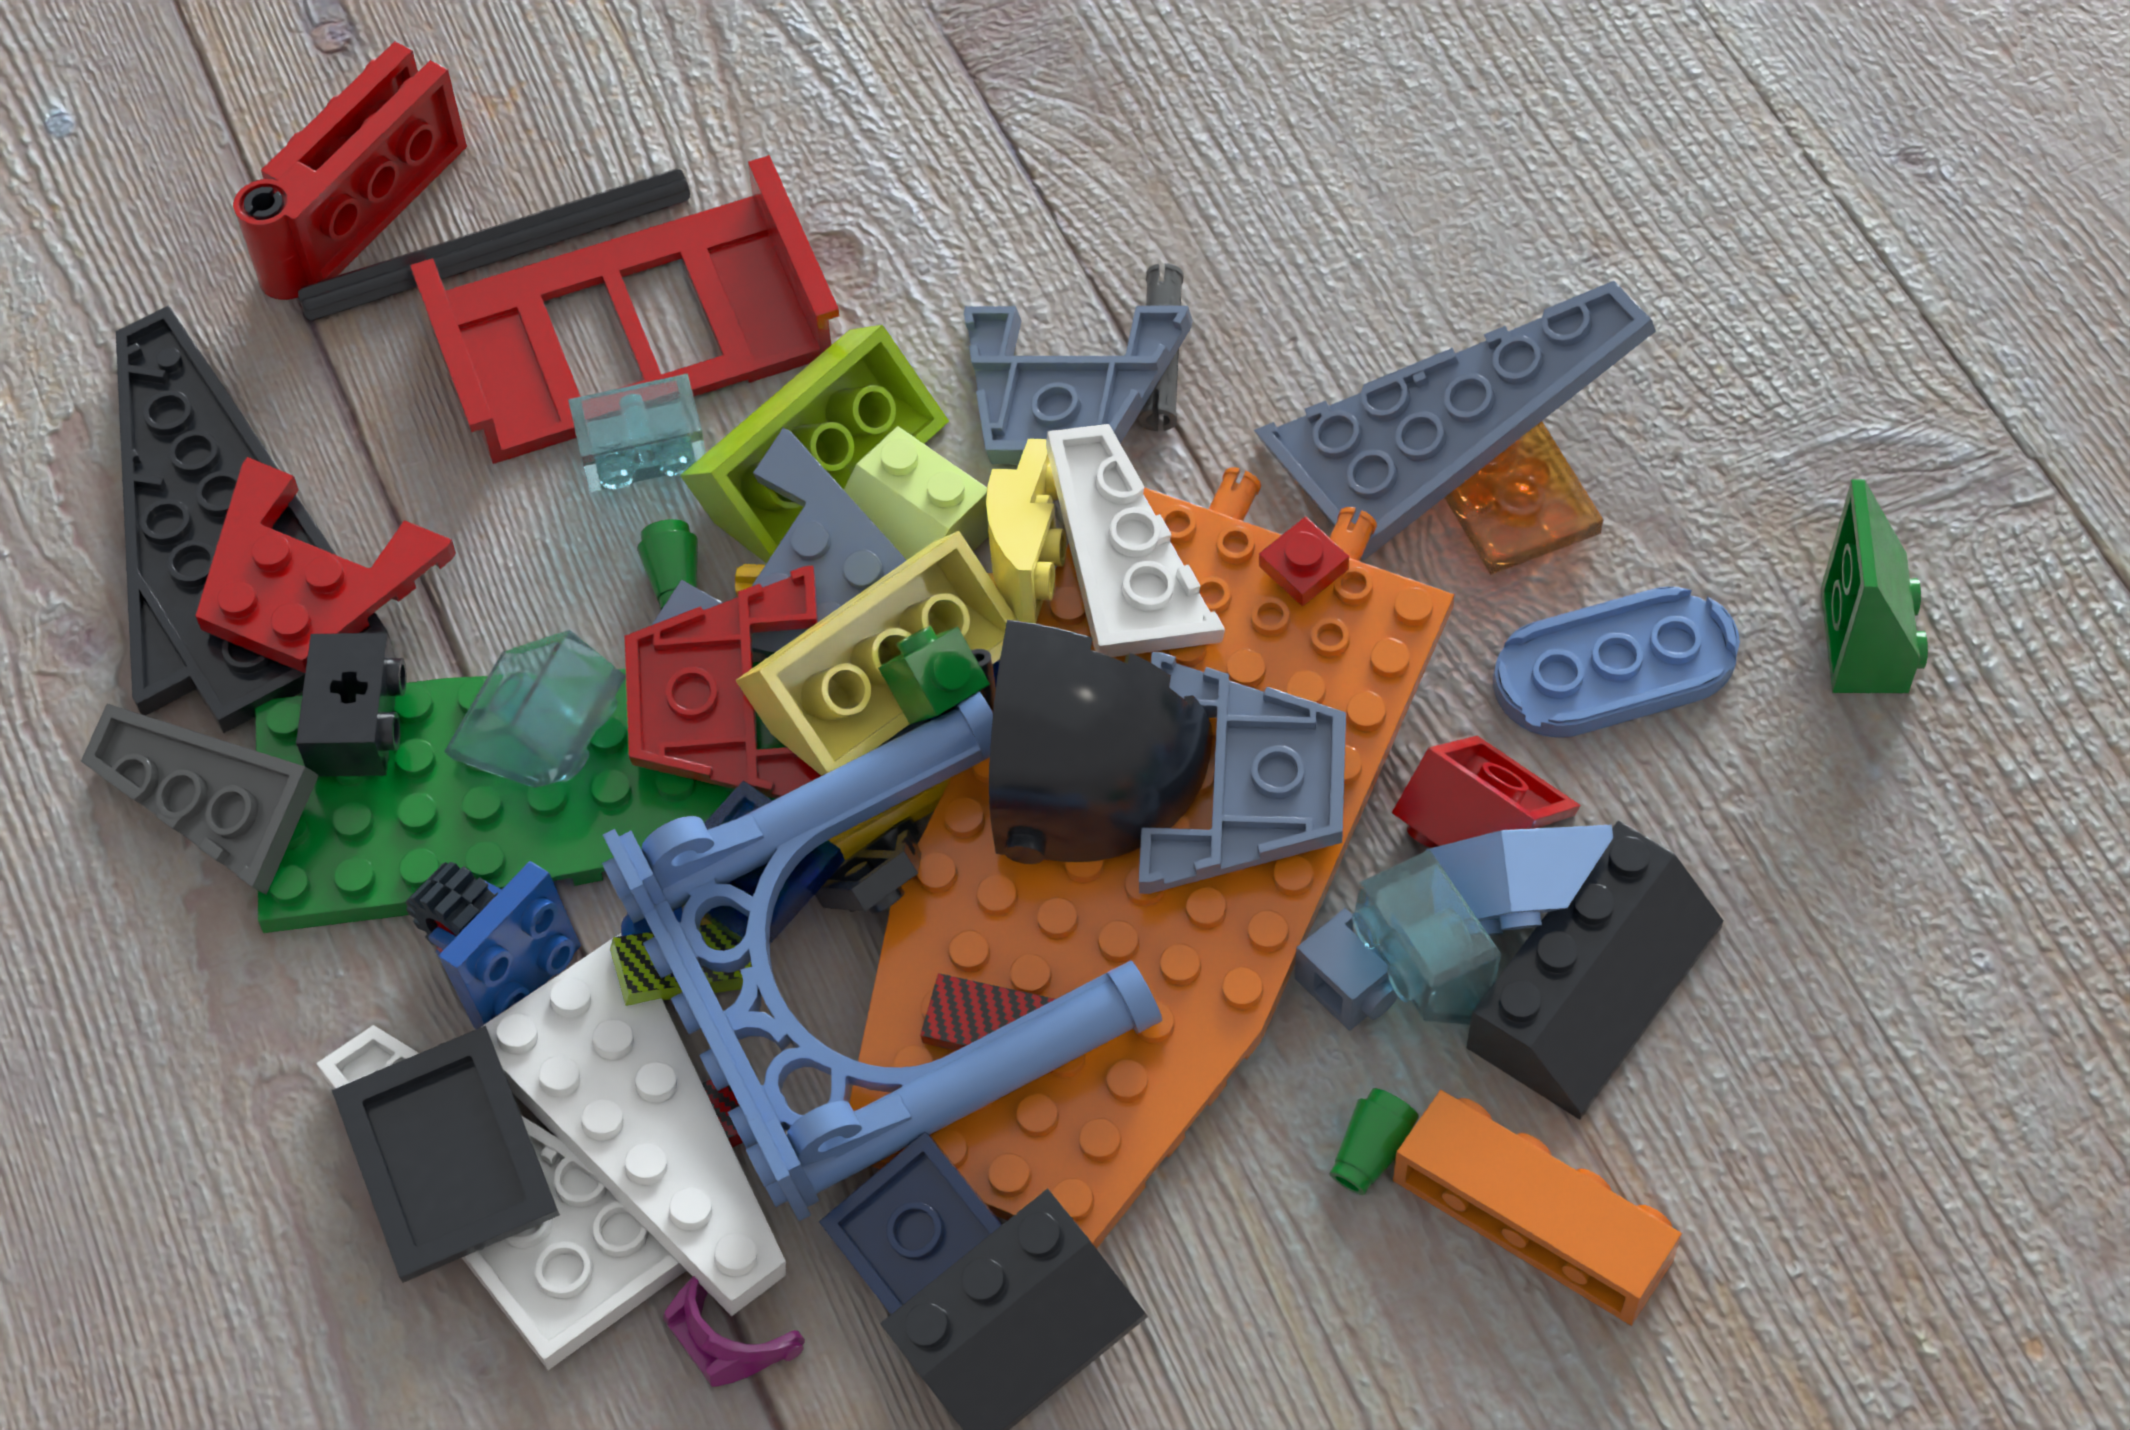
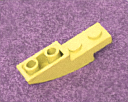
[986,439,1067,624]

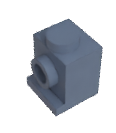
[1294,908,1399,1031]

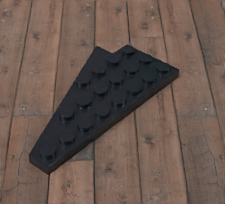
[115,305,392,733]

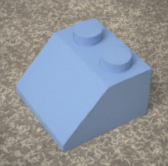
[1426,825,1613,938]

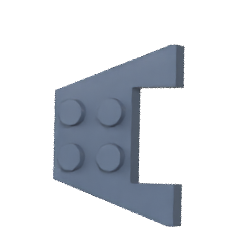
[964,306,1193,465]
[652,428,907,658]
[1139,652,1346,894]

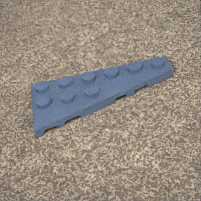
[1254,281,1656,561]

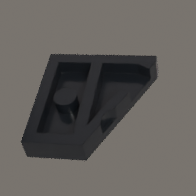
[809,816,922,914]

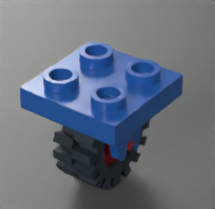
[405,861,581,1029]

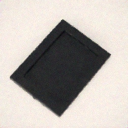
[332,1026,560,1283]

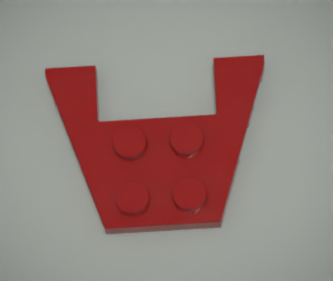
[195,457,456,673]
[624,565,821,799]

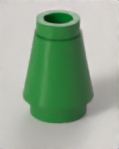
[637,519,698,610]
[1329,1088,1419,1195]

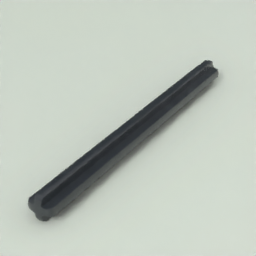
[298,168,690,321]

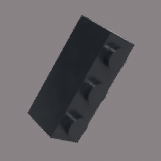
[880,1188,1148,1430]

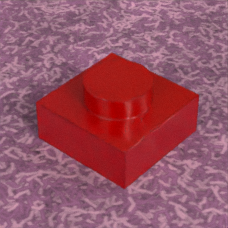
[1259,516,1349,607]

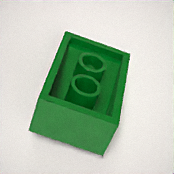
[1820,479,1928,694]

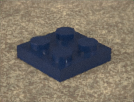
[819,1132,1002,1314]

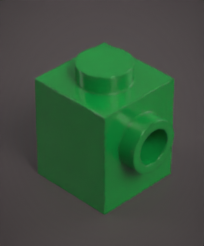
[878,625,990,724]

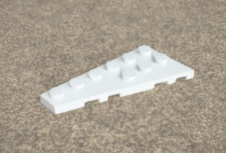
[481,933,786,1316]
[316,1025,687,1370]

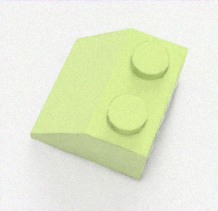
[844,426,989,560]

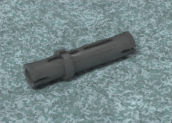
[1139,263,1184,431]

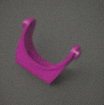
[663,1276,805,1387]

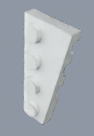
[1046,424,1225,657]

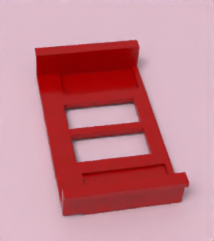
[410,155,840,464]

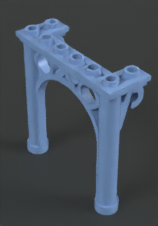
[602,691,1162,1221]

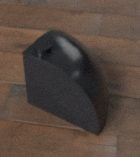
[989,620,1213,864]

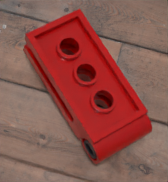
[233,41,467,300]

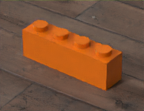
[1393,1089,1682,1326]

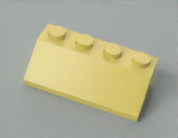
[735,531,1018,776]

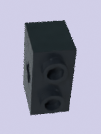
[296,633,407,777]

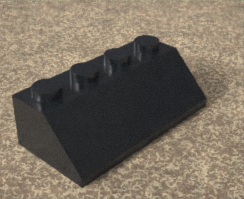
[1466,820,1724,1120]

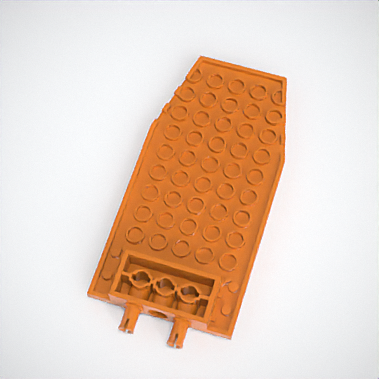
[849,467,1455,1249]

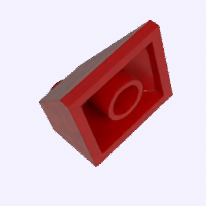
[1391,735,1581,848]

